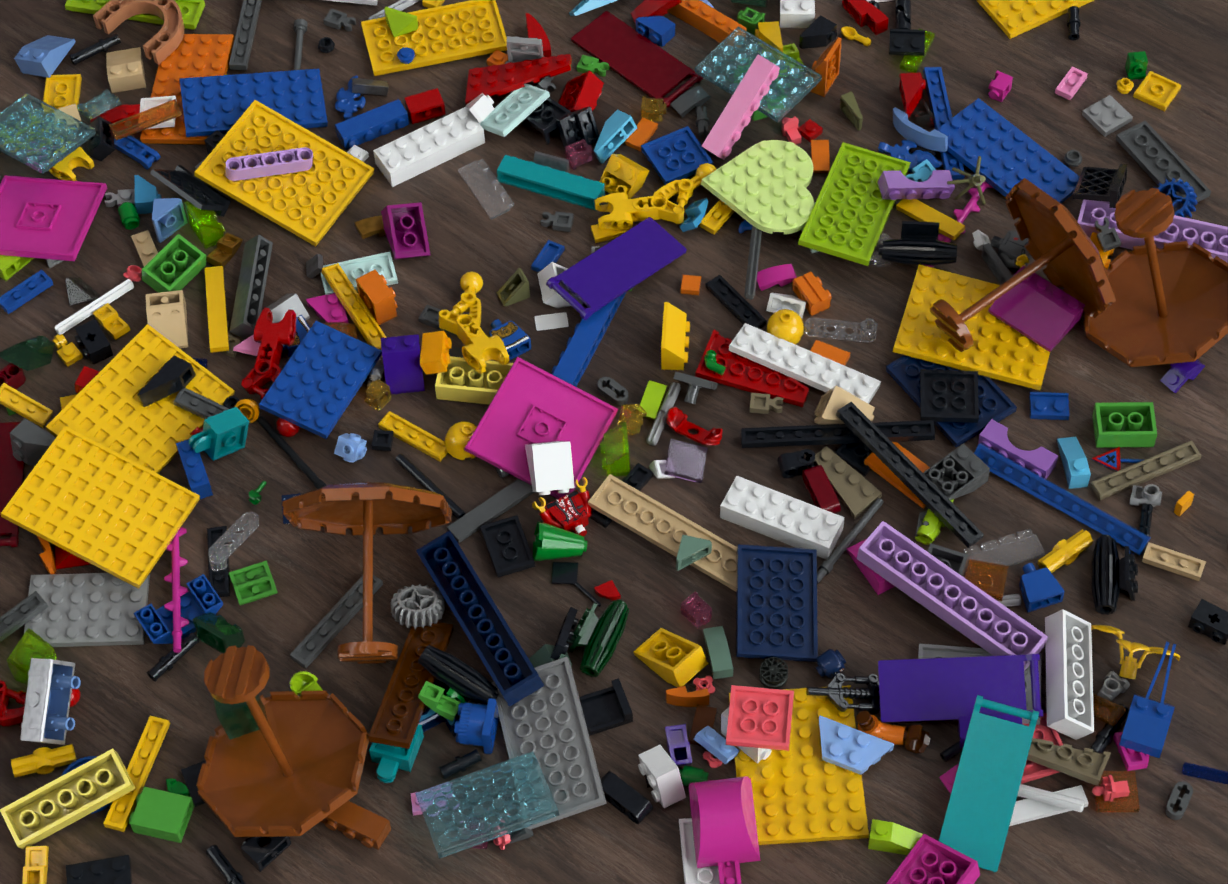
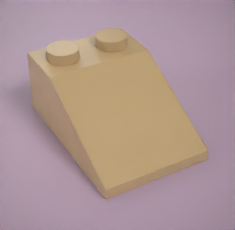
[106,47,146,93]

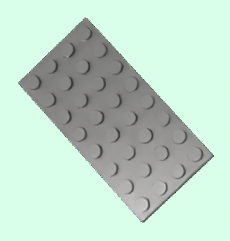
[491,657,607,830]

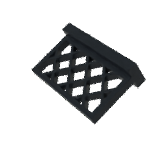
[1073,164,1128,208]
[150,165,231,217]

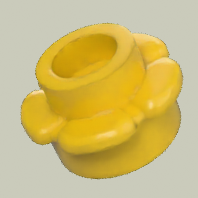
[1116,78,1134,94]

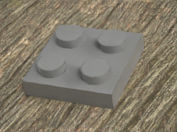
[1082,95,1133,137]

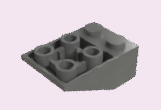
[923,443,990,500]

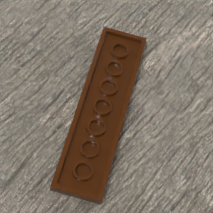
[368,622,454,749]

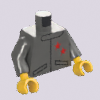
[990,230,1031,271]

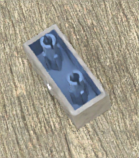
[20,658,81,745]

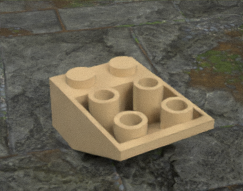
[146,290,188,348]

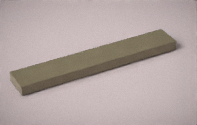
[1090,440,1202,501]

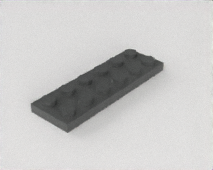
[1116,121,1211,203]

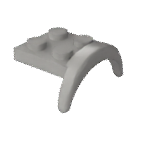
[505,36,544,64]

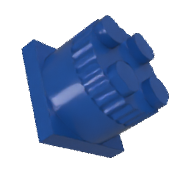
[454,698,499,754]

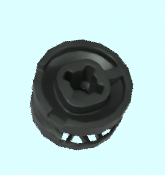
[760,657,788,689]

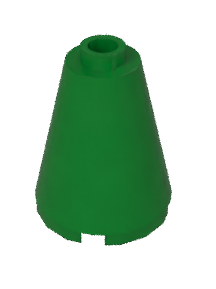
[533,522,587,561]

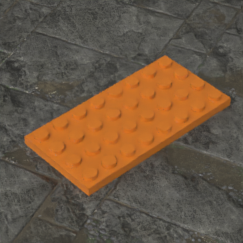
[140,34,235,144]

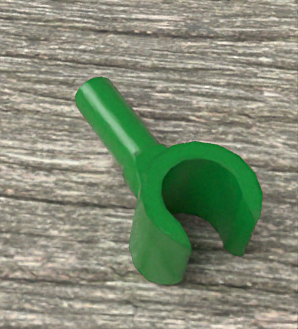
[249,481,267,505]

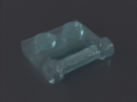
[77,89,121,120]

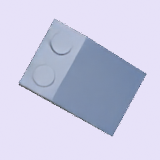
[14,35,76,78]

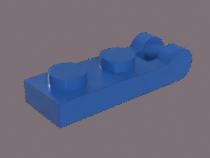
[114,131,161,169]

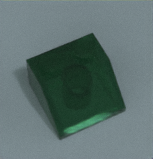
[0,336,55,371]
[193,612,245,654]

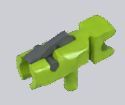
[915,499,954,545]

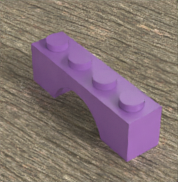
[878,170,955,200]
[978,419,1058,479]

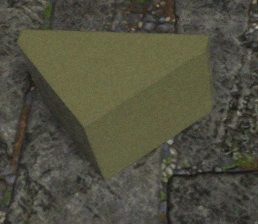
[497,268,530,307]

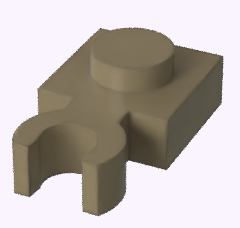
[749,393,783,414]

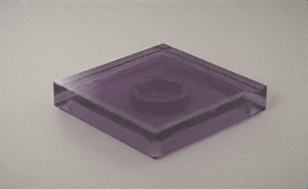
[664,439,708,483]

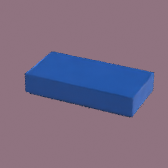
[531,240,565,272]

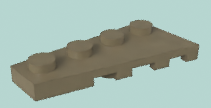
[814,446,882,520]
[1027,738,1111,786]

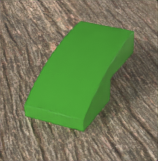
[418,681,461,722]

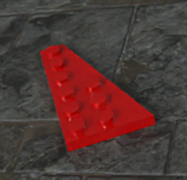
[465,54,572,105]
[695,329,809,407]

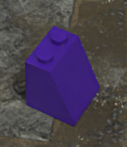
[381,334,425,395]

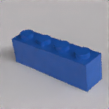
[335,99,409,150]

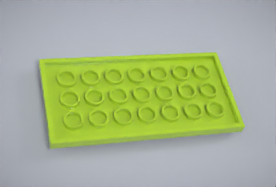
[798,142,911,266]

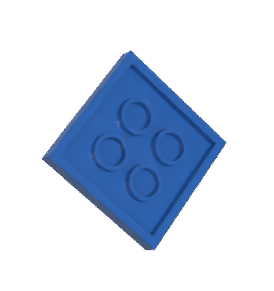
[641,126,713,185]

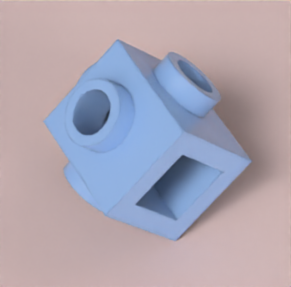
[334,433,367,462]

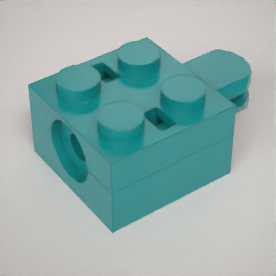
[188,407,249,461]
[369,724,424,783]

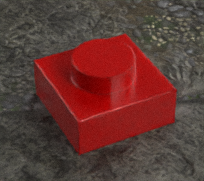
[798,119,823,143]

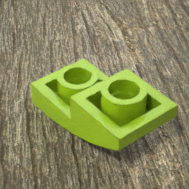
[637,380,667,420]

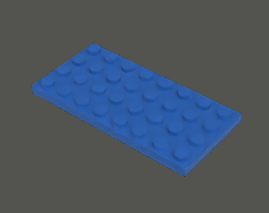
[179,69,328,137]
[936,98,1080,203]

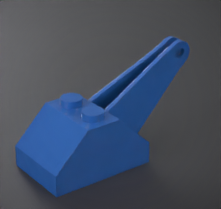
[1119,641,1177,758]

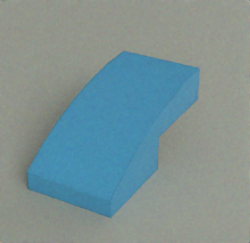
[680,198,708,232]

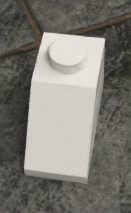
[466,93,495,123]

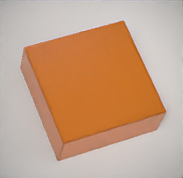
[681,275,701,295]

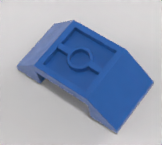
[134,574,223,644]

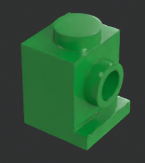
[1125,51,1148,80]

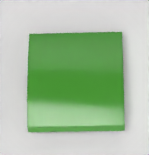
[229,560,278,606]

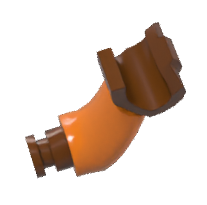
[856,711,931,753]

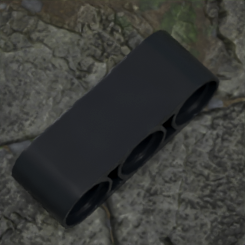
[600,771,653,824]

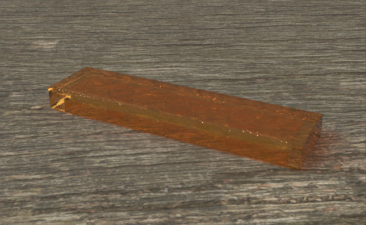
[109,99,182,141]

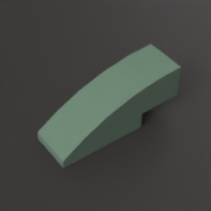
[703,626,733,679]

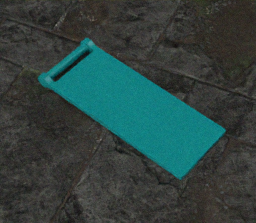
[939,695,1039,872]

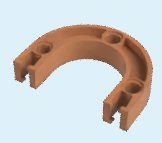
[93,0,185,65]

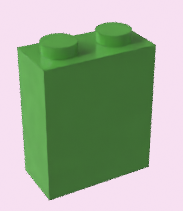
[129,787,194,843]

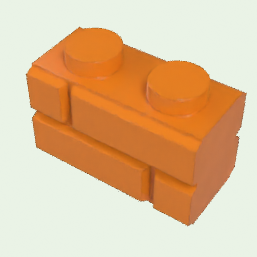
[792,272,832,316]

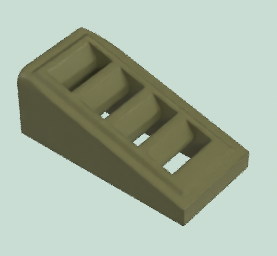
[840,91,863,131]

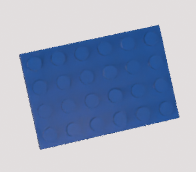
[259,321,382,439]

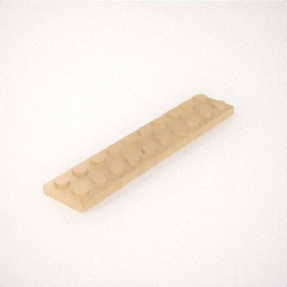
[588,474,737,592]

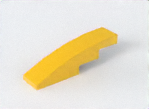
[22,846,49,884]

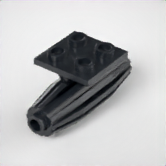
[878,221,957,265]
[1092,535,1138,615]
[418,645,499,705]

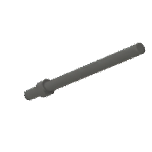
[817,498,884,584]

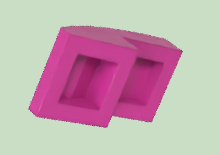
[757,264,797,291]

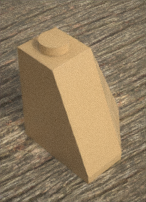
[814,385,875,425]

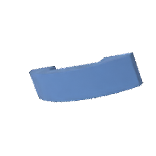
[893,107,948,152]

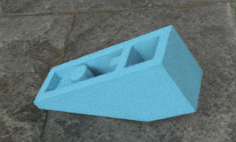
[594,110,637,164]
[1057,437,1091,489]

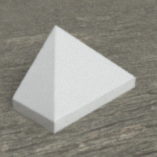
[766,293,807,319]

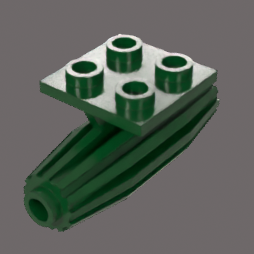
[569,600,629,677]

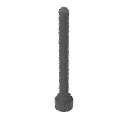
[293,19,308,70]

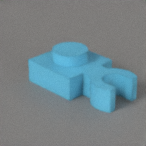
[905,159,936,182]

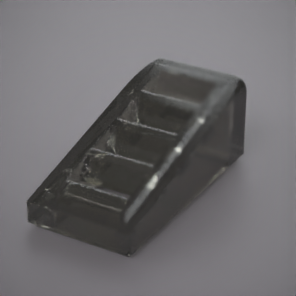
[911,98,934,129]

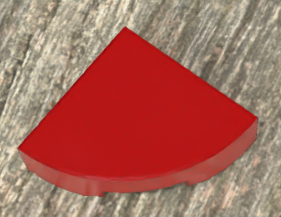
[594,580,621,600]

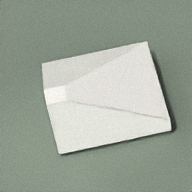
[649,460,675,479]

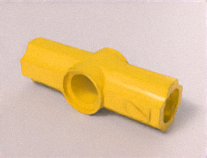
[1037,529,1094,573]
[11,744,76,778]

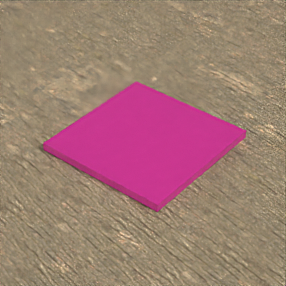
[0,175,107,261]
[464,357,619,499]

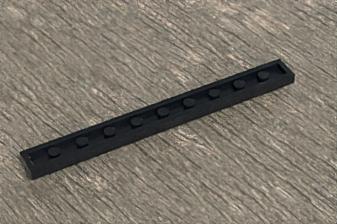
[836,402,984,548]
[741,420,935,448]

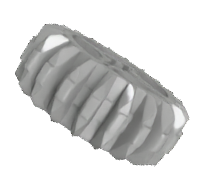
[391,584,445,629]

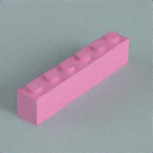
[702,54,780,160]

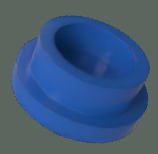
[397,47,415,64]

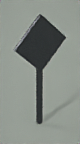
[552,562,601,607]

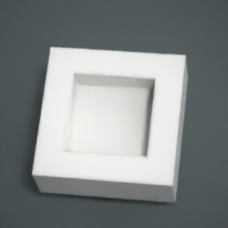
[347,145,369,162]
[972,230,991,250]

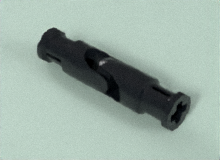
[895,0,911,30]

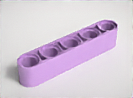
[225,147,313,181]

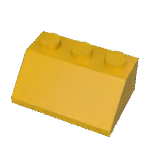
[661,302,690,370]

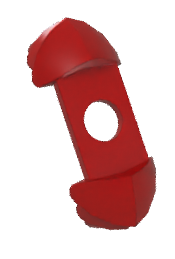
[666,407,723,446]

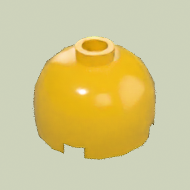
[766,309,804,344]
[444,421,477,460]

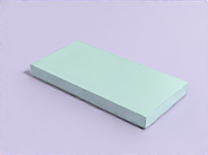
[479,84,550,137]
[320,252,398,295]

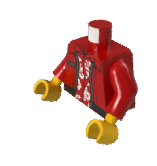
[532,477,592,536]

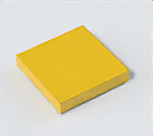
[1133,71,1181,112]

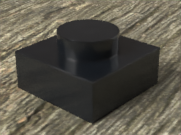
[371,430,394,451]

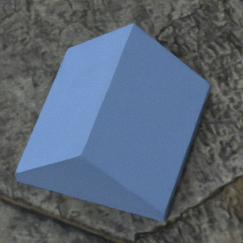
[152,198,188,243]

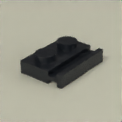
[889,29,925,56]

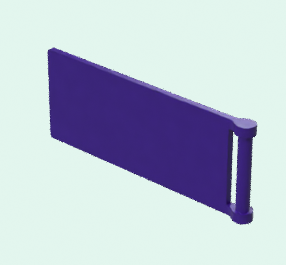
[546,217,687,320]
[878,654,1044,722]

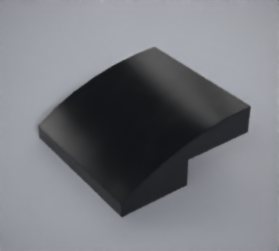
[556,107,599,153]

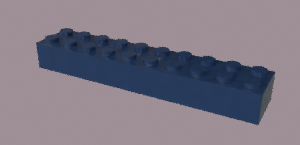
[416,531,544,707]

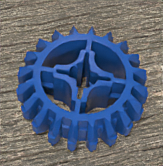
[1153,178,1198,218]

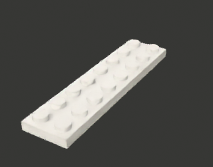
[729,323,881,404]

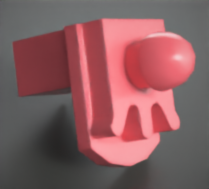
[781,116,802,145]
[1092,775,1130,802]

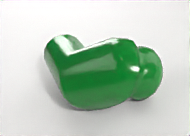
[704,350,726,375]

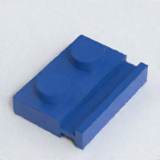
[1029,392,1069,420]

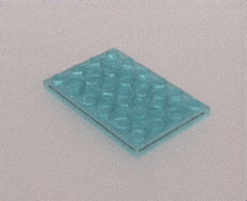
[695,26,822,122]
[0,93,96,174]
[415,751,559,859]

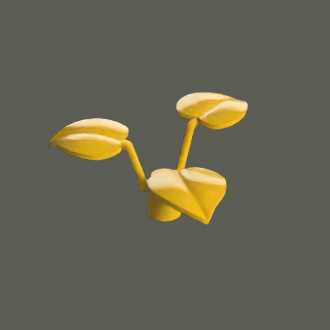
[1091,625,1180,679]

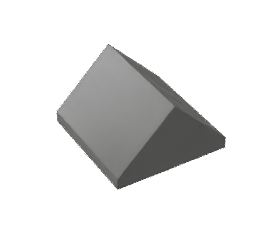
[261,293,310,323]

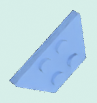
[818,715,894,775]

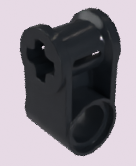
[777,449,815,479]

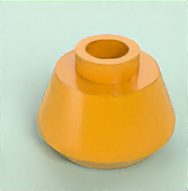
[235,399,259,424]

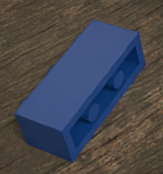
[176,439,213,499]

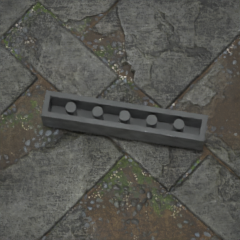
[230,234,273,339]

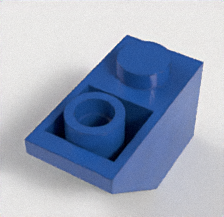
[636,16,675,47]

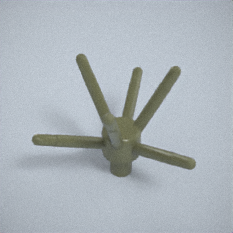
[947,156,986,205]

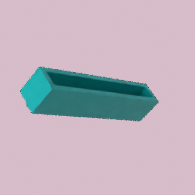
[497,155,605,211]

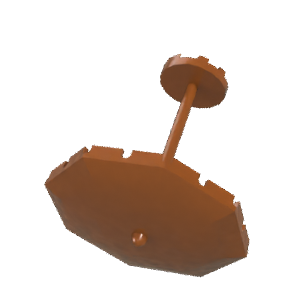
[930,178,1116,352]
[1085,188,1228,367]
[282,482,452,664]
[196,645,369,837]

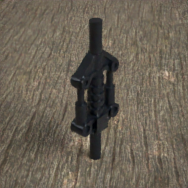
[806,673,880,714]

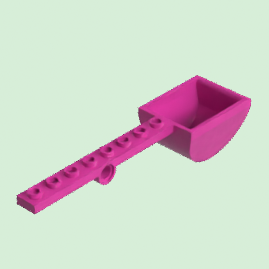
[688,776,761,884]

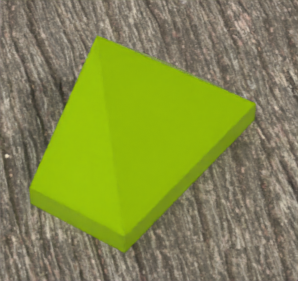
[384,7,418,37]

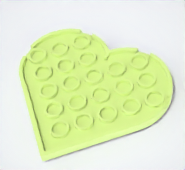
[701,140,814,235]

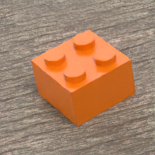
[356,270,398,325]

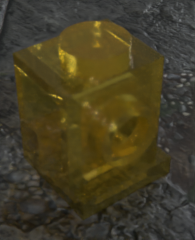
[641,96,667,121]
[365,379,392,411]
[618,404,647,435]

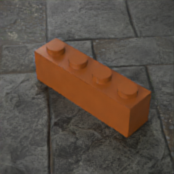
[320,801,391,850]

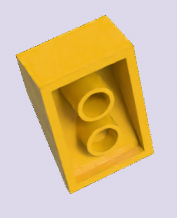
[633,628,708,687]

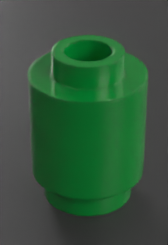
[118,202,140,230]
[679,765,709,787]

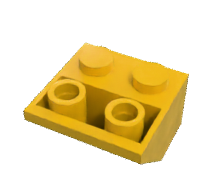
[599,154,650,199]

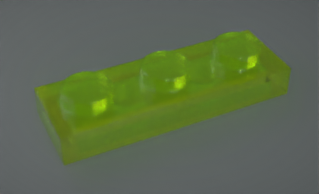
[900,28,935,73]

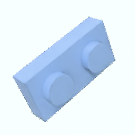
[694,726,739,764]

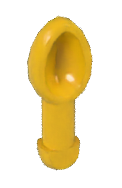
[841,26,871,46]

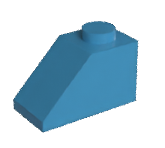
[134,175,162,214]

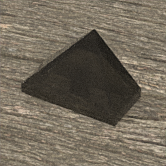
[65,277,101,306]

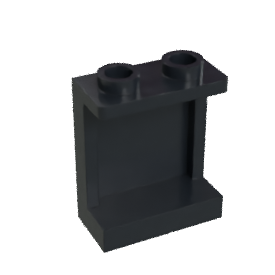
[579,678,633,736]

